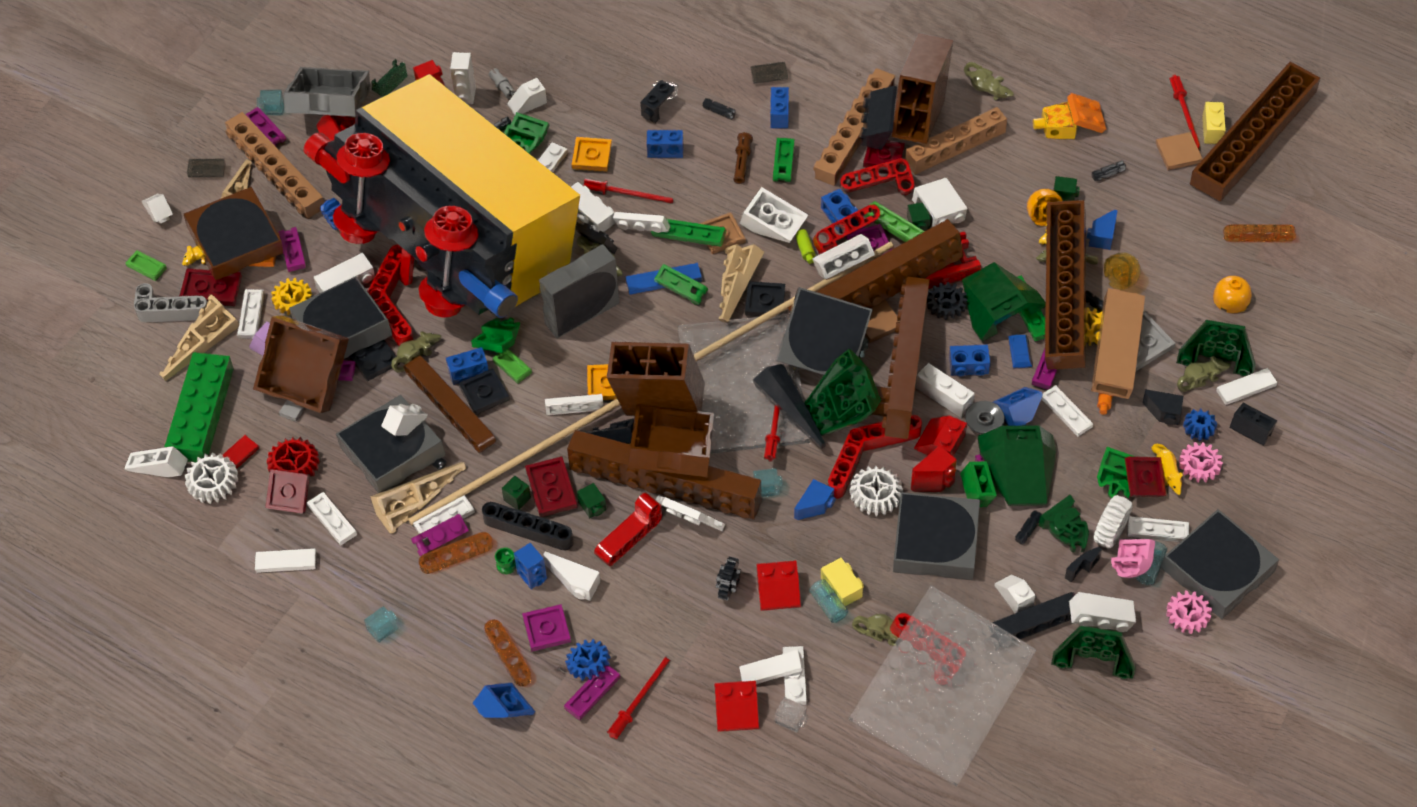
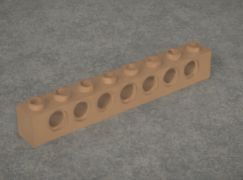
[813,68,895,186]
[225,112,324,219]

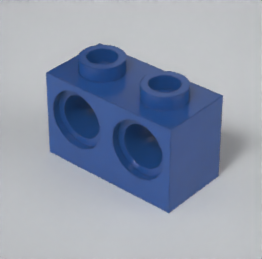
[770,87,789,128]
[646,130,683,158]
[821,189,858,233]
[949,345,990,376]
[446,347,489,385]
[514,543,547,589]

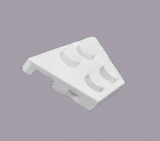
[656,495,725,531]

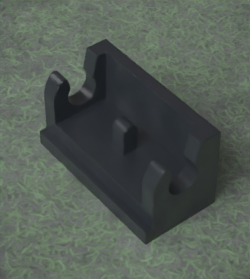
[1229,402,1278,446]

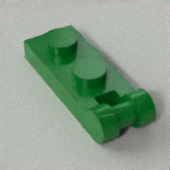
[773,138,795,182]
[654,264,709,305]

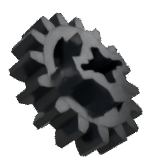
[926,282,968,320]
[716,556,741,601]

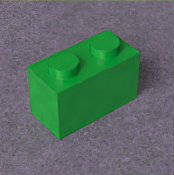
[960,461,997,507]

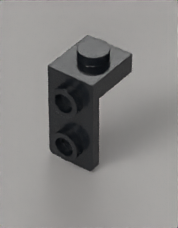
[640,80,675,123]

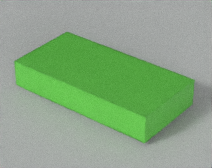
[126,250,167,281]
[492,349,532,384]

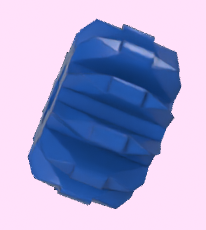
[320,198,341,230]
[1183,408,1217,442]

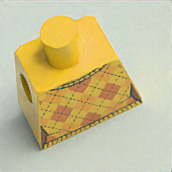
[1033,102,1077,139]

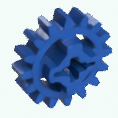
[565,639,610,680]

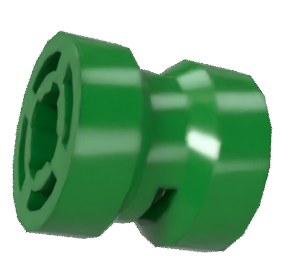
[495,547,516,575]

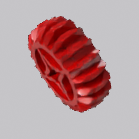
[267,437,320,477]

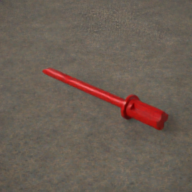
[1169,74,1200,150]
[583,179,673,203]
[764,405,780,462]
[607,656,670,739]

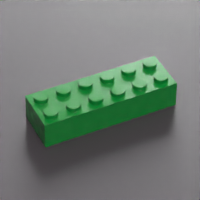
[164,352,234,463]

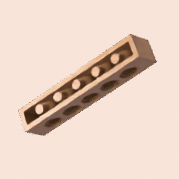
[905,107,1007,175]

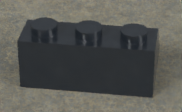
[859,86,897,150]

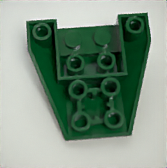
[962,262,1046,342]
[1176,320,1256,376]
[804,349,881,436]
[977,425,1056,506]
[1051,626,1136,679]

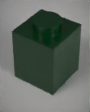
[1054,176,1080,201]
[907,203,930,231]
[502,475,531,510]
[577,483,607,519]

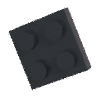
[575,222,618,254]
[745,281,786,318]
[349,339,400,382]
[458,368,510,415]

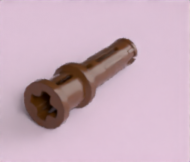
[733,132,753,184]

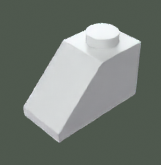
[507,78,547,115]
[142,194,173,223]
[994,575,1035,613]

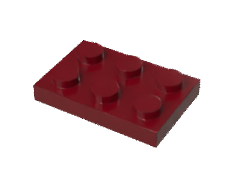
[179,268,242,306]
[525,456,578,517]

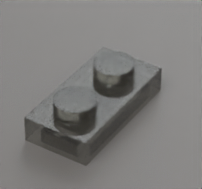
[750,62,788,84]
[187,159,226,177]

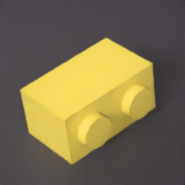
[1202,102,1225,144]
[821,558,864,608]

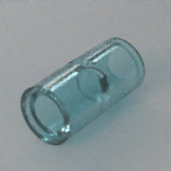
[1136,541,1167,585]
[809,579,848,623]

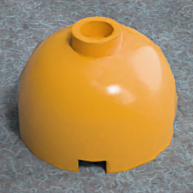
[1027,189,1062,226]
[1213,275,1252,313]

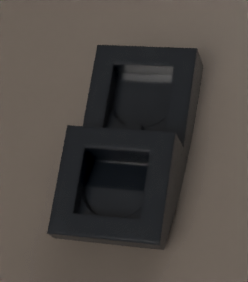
[1065,547,1102,583]

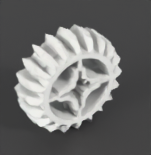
[185,453,238,504]
[850,466,903,517]
[1094,495,1132,548]

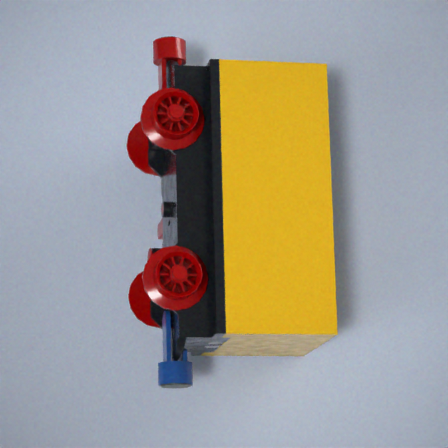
[303,74,580,318]

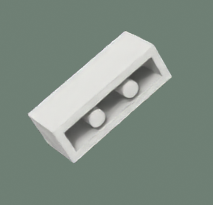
[450,52,476,104]
[571,182,615,232]
[812,234,875,280]
[314,253,375,293]
[916,363,974,418]
[1069,592,1136,632]

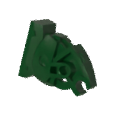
[1038,495,1089,552]

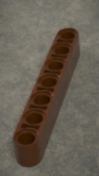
[403,355,496,453]

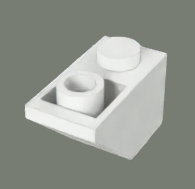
[381,404,428,436]

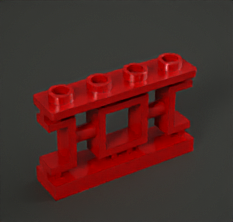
[925,231,981,289]

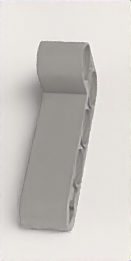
[134,283,207,323]

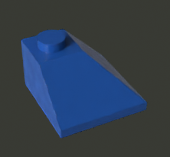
[993,387,1043,426]
[473,683,535,718]

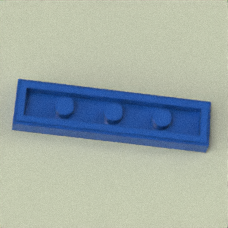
[625,263,702,295]

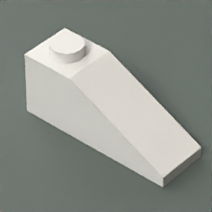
[124,447,188,477]
[543,552,600,601]

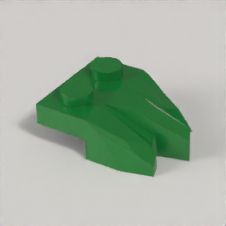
[504,112,550,154]
[471,317,520,353]
[1097,447,1135,499]

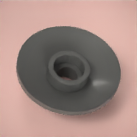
[965,401,1004,434]

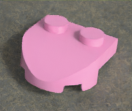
[1111,539,1155,578]

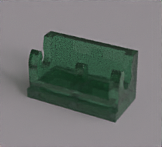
[371,59,408,97]

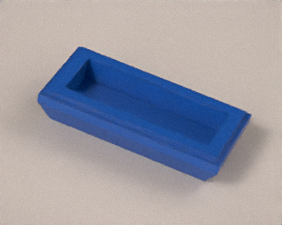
[1008,334,1032,368]

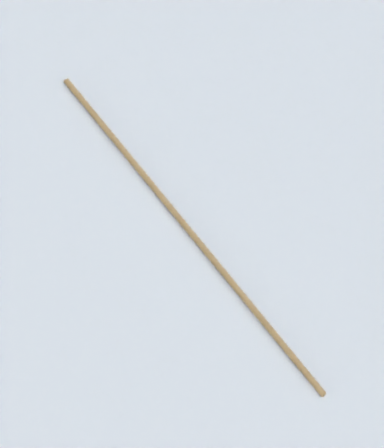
[408,242,894,526]

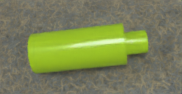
[795,229,816,264]

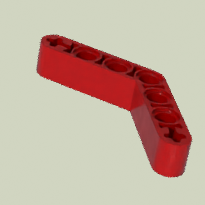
[367,244,414,346]
[828,415,922,499]

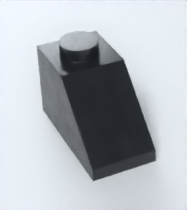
[1142,389,1184,425]

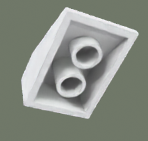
[740,187,808,243]

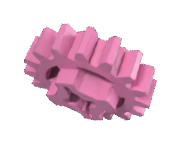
[1179,442,1223,482]
[1166,591,1212,634]

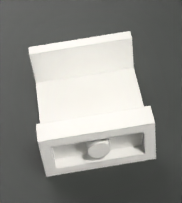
[912,178,967,228]

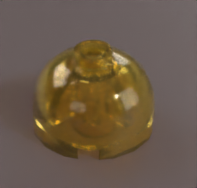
[1103,252,1141,291]

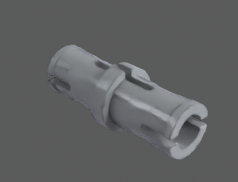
[489,68,516,99]

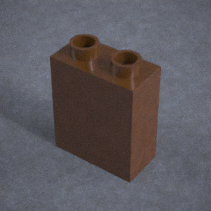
[892,33,953,144]
[607,342,705,416]

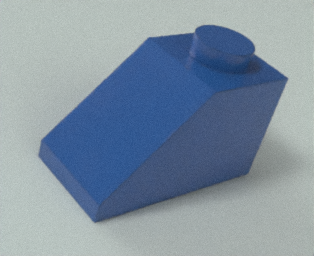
[1086,210,1118,250]
[794,479,836,520]

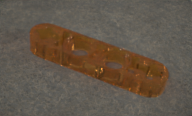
[1223,224,1296,242]
[419,532,493,574]
[484,619,532,687]

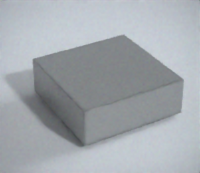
[279,400,305,422]

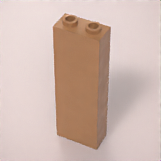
[1091,288,1145,399]

